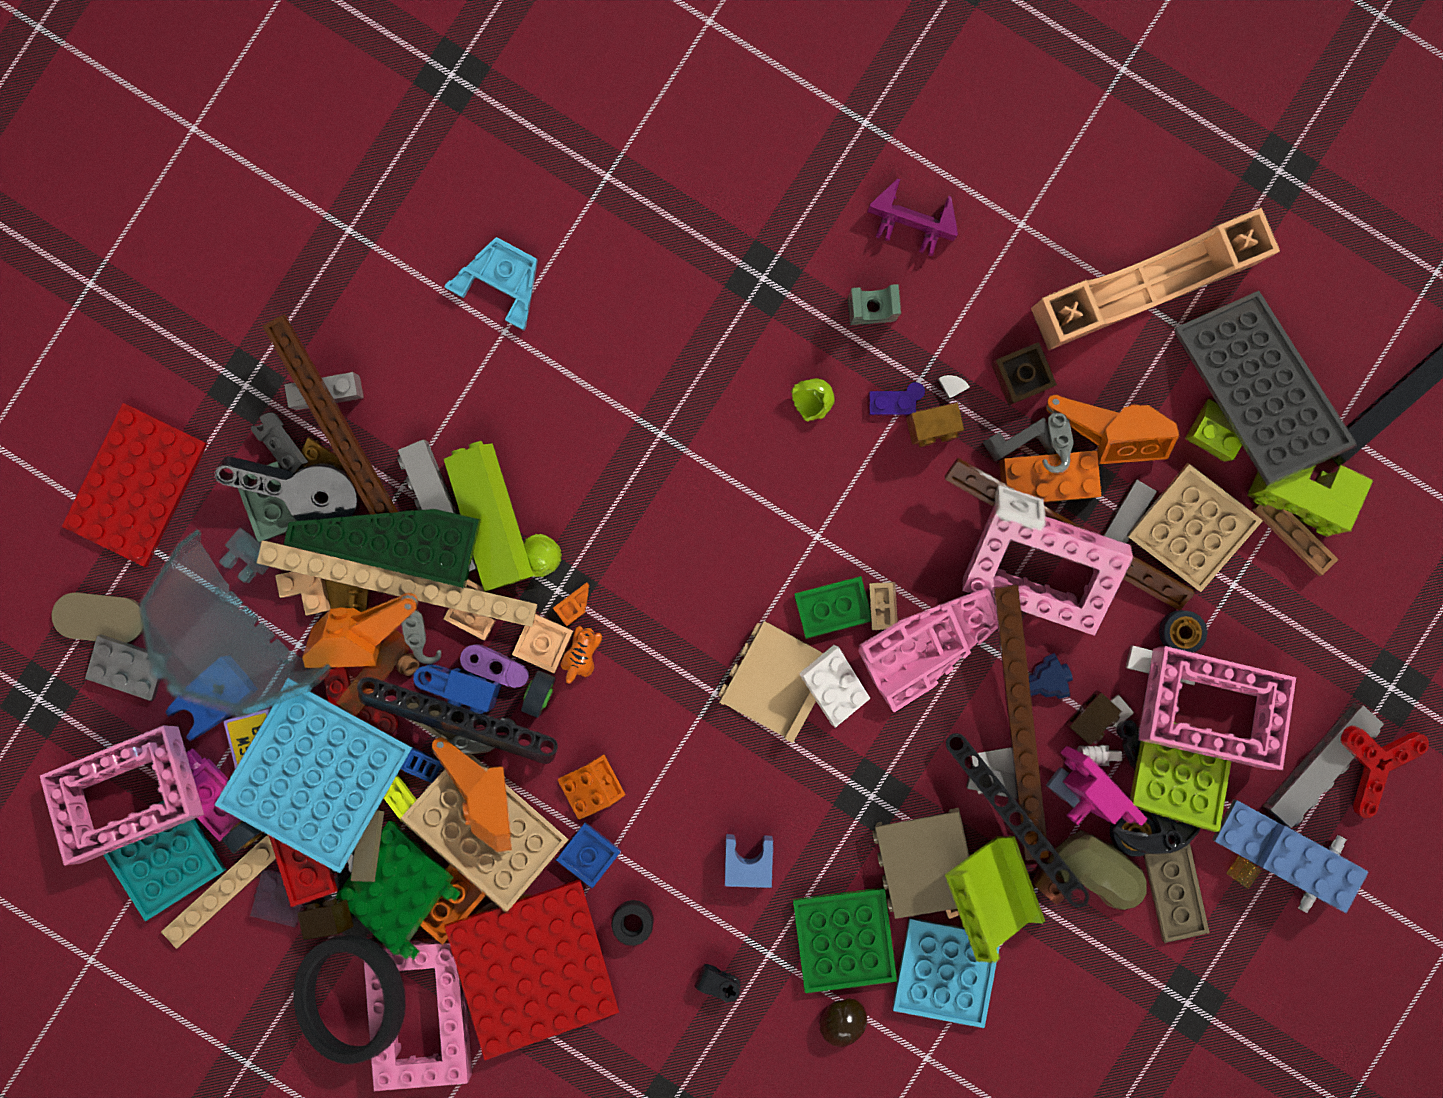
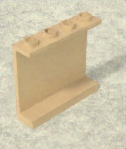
[718,620,823,743]

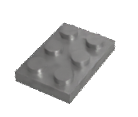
[85,634,167,701]

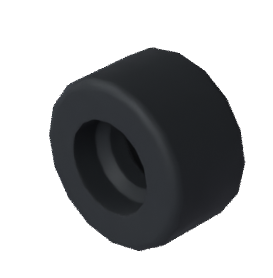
[611,900,654,946]

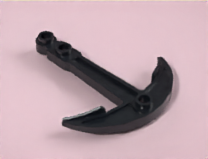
[1112,720,1201,854]

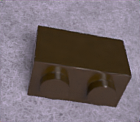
[1065,690,1122,746]
[297,898,354,940]

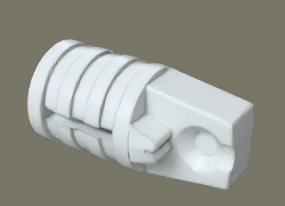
[1077,745,1122,766]

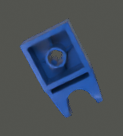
[165,656,259,741]
[413,664,502,714]

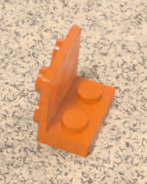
[558,755,626,819]

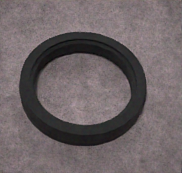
[294,935,406,1064]

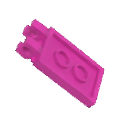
[186,749,242,842]

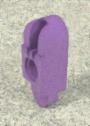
[460,644,529,688]

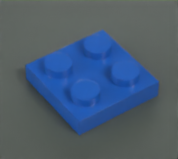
[556,822,621,888]

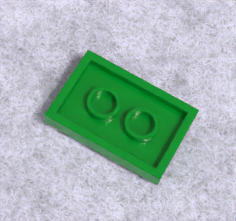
[794,576,872,638]

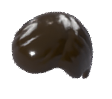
[819,998,867,1047]

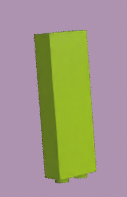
[444,441,533,592]

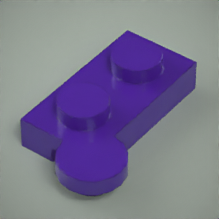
[869,382,925,415]

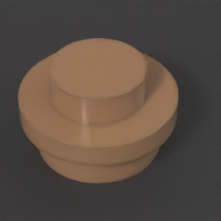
[397,653,420,676]

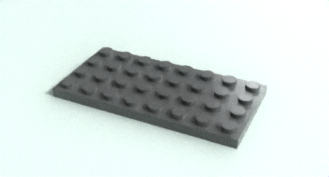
[1174,291,1356,486]

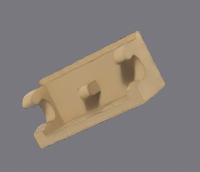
[870,582,898,630]

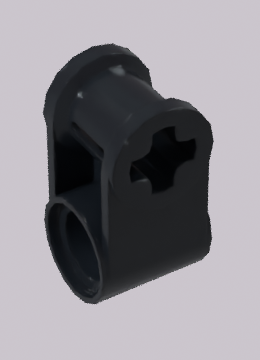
[694,964,741,1002]

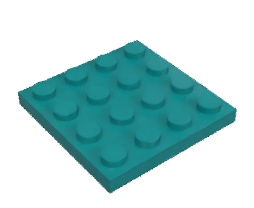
[103,800,226,921]

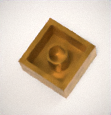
[906,403,964,447]

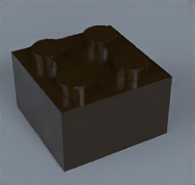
[991,342,1057,406]

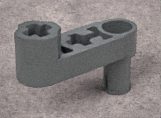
[982,418,1055,462]

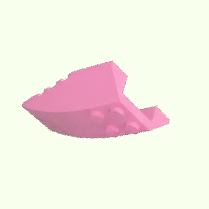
[858,588,998,712]

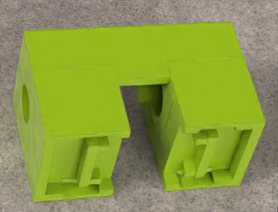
[1247,465,1373,537]

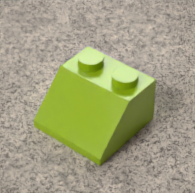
[1185,399,1242,462]

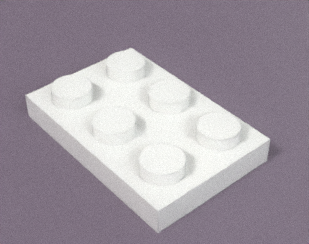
[799,645,870,727]

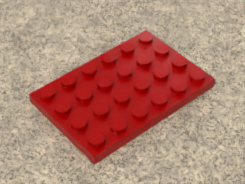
[62,403,208,567]

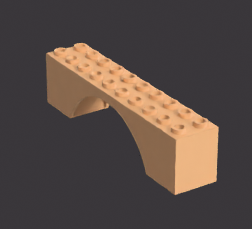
[1031,208,1280,350]

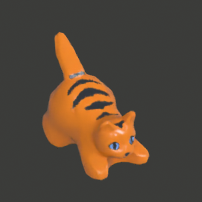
[560,626,603,684]

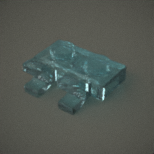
[219,528,270,583]

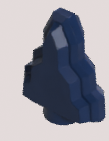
[1029,653,1073,699]

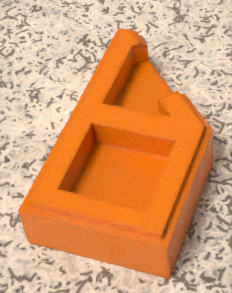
[553,582,589,626]

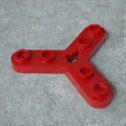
[322,667,399,735]
[1341,725,1429,819]

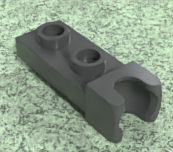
[251,413,308,476]

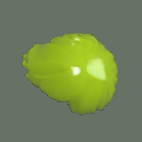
[790,378,835,422]
[524,534,562,577]

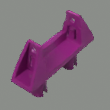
[867,179,958,256]

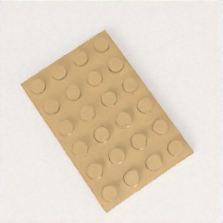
[400,754,569,912]

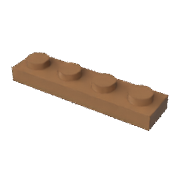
[1253,505,1339,576]

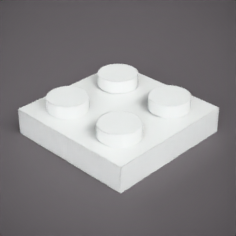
[995,485,1045,531]

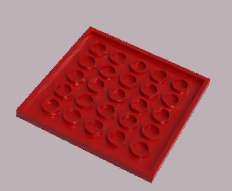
[444,879,619,1060]

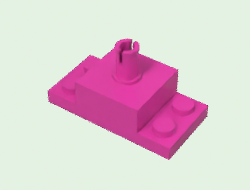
[1060,746,1147,826]

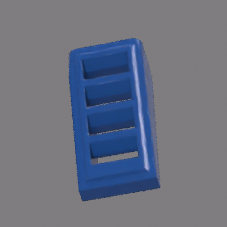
[401,747,444,783]

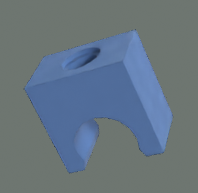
[725,834,773,888]

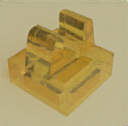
[1227,855,1262,889]

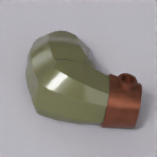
[1031,830,1147,910]

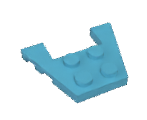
[444,237,538,331]

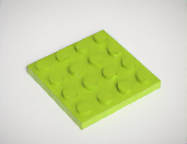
[1130,723,1231,832]

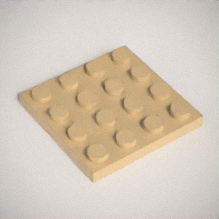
[1127,463,1263,592]

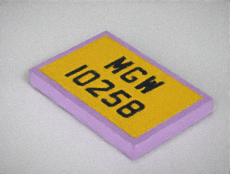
[223,709,271,768]

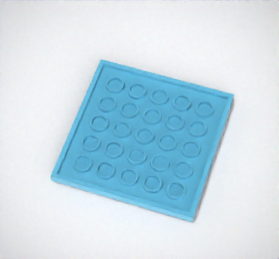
[215,680,412,873]

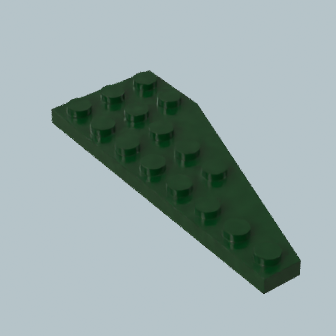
[284,509,481,588]

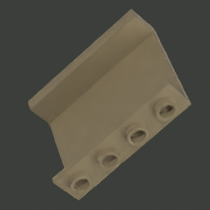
[872,808,969,919]

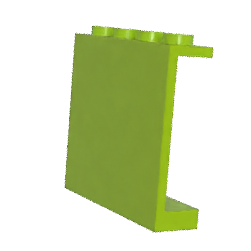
[945,836,1045,963]

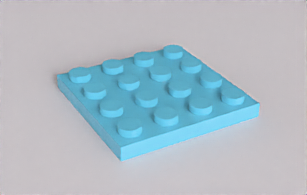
[892,917,1000,1028]

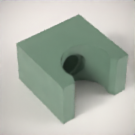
[848,284,901,325]

